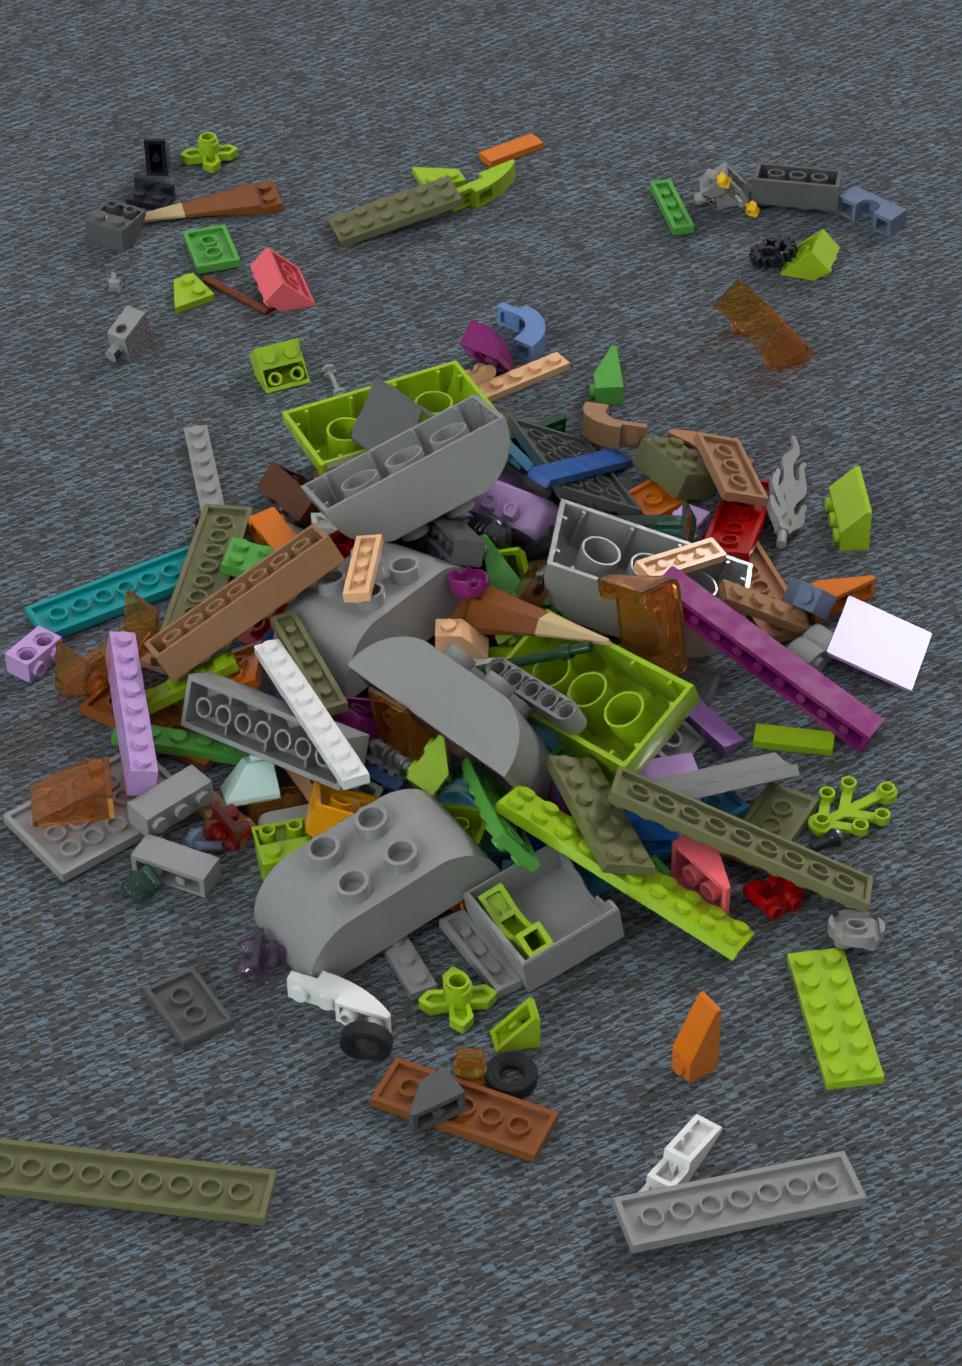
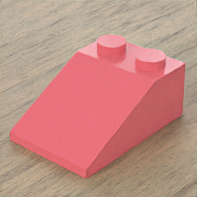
[671,835,731,916]

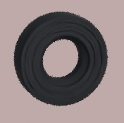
[340,1021,393,1061]
[485,1051,538,1099]

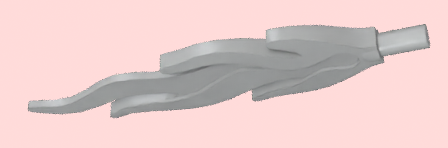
[766,435,807,549]

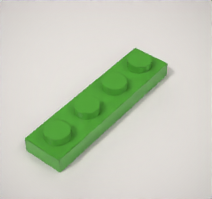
[650,179,695,236]

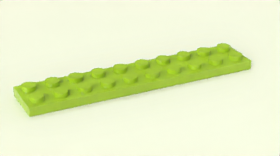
[494,786,755,961]

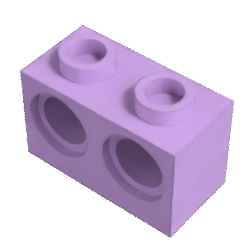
[4,626,64,683]

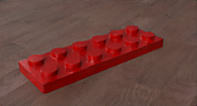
[704,479,770,562]

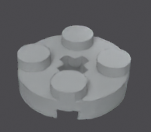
[827,909,885,951]

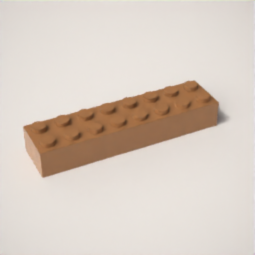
[144,523,345,682]

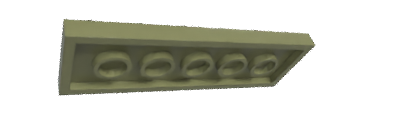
[328,176,463,247]
[544,755,656,876]

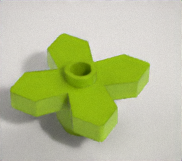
[180,132,238,174]
[418,966,497,1034]

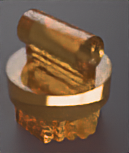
[453,1047,487,1085]

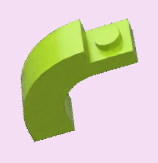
[476,883,554,960]

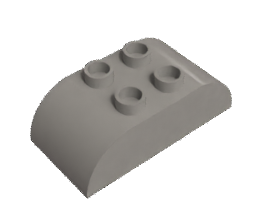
[301,394,510,543]
[544,498,753,658]
[273,542,466,697]
[347,636,552,801]
[254,789,500,978]

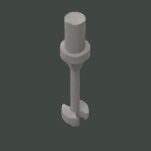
[322,364,347,397]

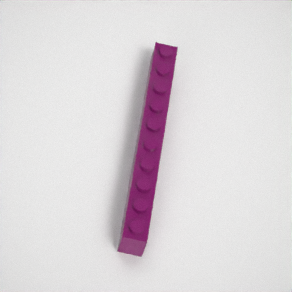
[648,565,885,752]

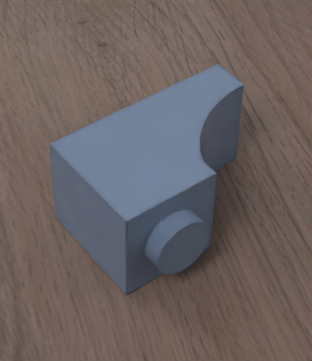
[782,577,837,620]

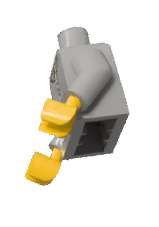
[694,162,760,218]

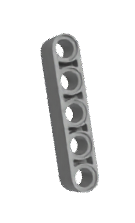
[485,657,587,735]

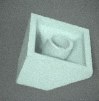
[220,754,281,808]

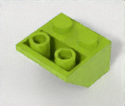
[249,338,310,394]
[406,734,454,801]
[251,817,312,882]

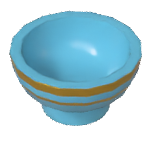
[438,779,476,807]

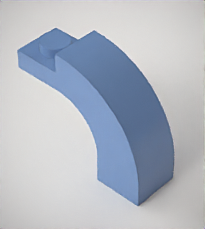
[497,302,546,363]

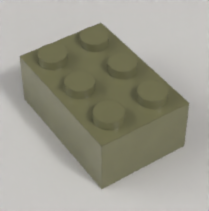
[632,436,716,500]

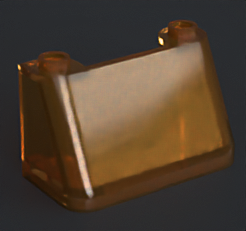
[597,574,688,677]

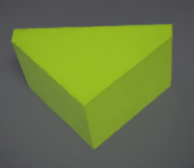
[490,997,540,1054]

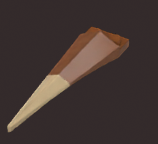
[143,181,284,223]
[450,586,612,646]

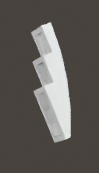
[639,1114,722,1192]

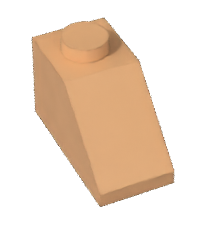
[435,618,489,659]

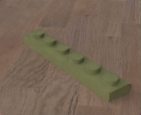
[270,610,349,716]

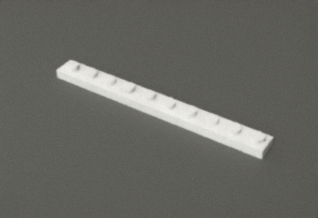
[254,639,370,790]

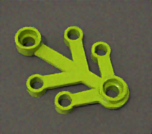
[808,776,898,837]

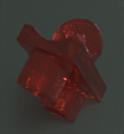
[202,800,252,852]

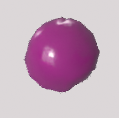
[447,567,490,600]

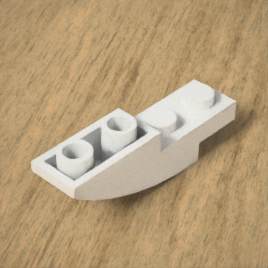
[287,971,392,1033]

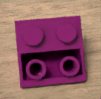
[459,320,515,374]

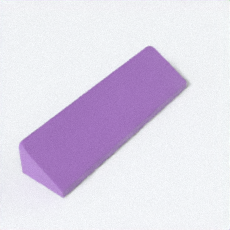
[685,699,745,757]

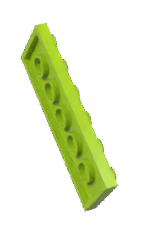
[787,948,885,1090]

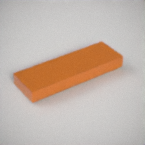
[479,133,543,168]

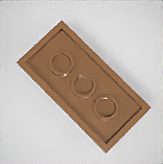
[693,432,769,506]

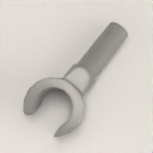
[108,272,122,292]

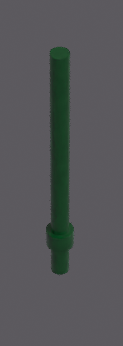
[475,641,593,674]

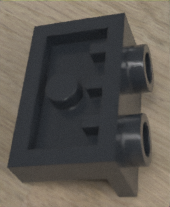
[126,175,176,210]

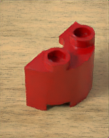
[743,874,806,921]

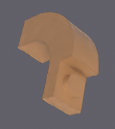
[581,402,648,450]

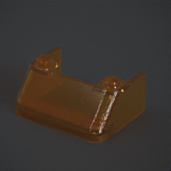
[713,278,816,370]
[55,589,160,696]

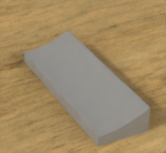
[653,752,800,799]

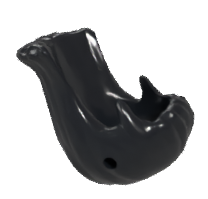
[467,513,512,550]

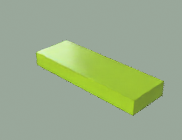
[753,723,835,756]

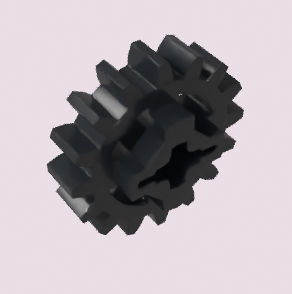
[749,236,798,270]

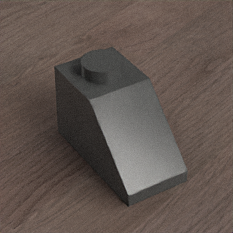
[409,1068,465,1135]

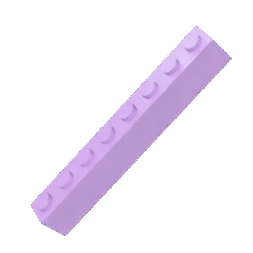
[105,631,158,796]

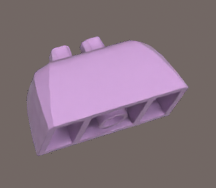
[468,480,559,545]

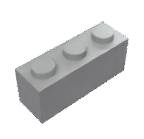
[127,764,214,836]
[131,834,221,898]

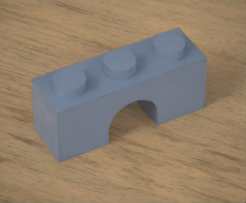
[838,186,907,238]

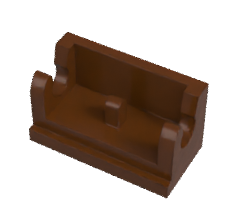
[517,564,548,608]

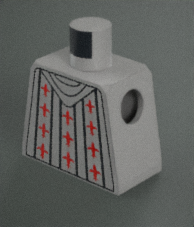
[105,306,153,362]

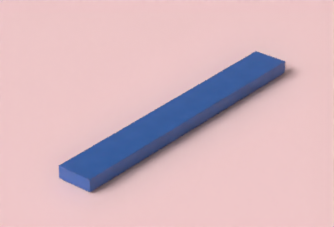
[527,448,633,488]

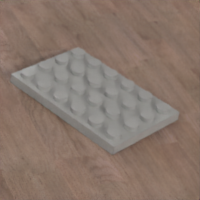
[3,753,172,883]

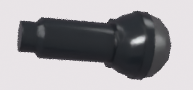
[806,828,844,852]

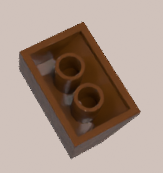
[257,462,321,527]

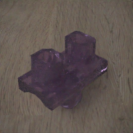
[238,927,286,984]

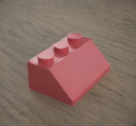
[250,247,315,312]

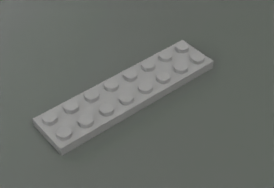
[612,1151,867,1253]

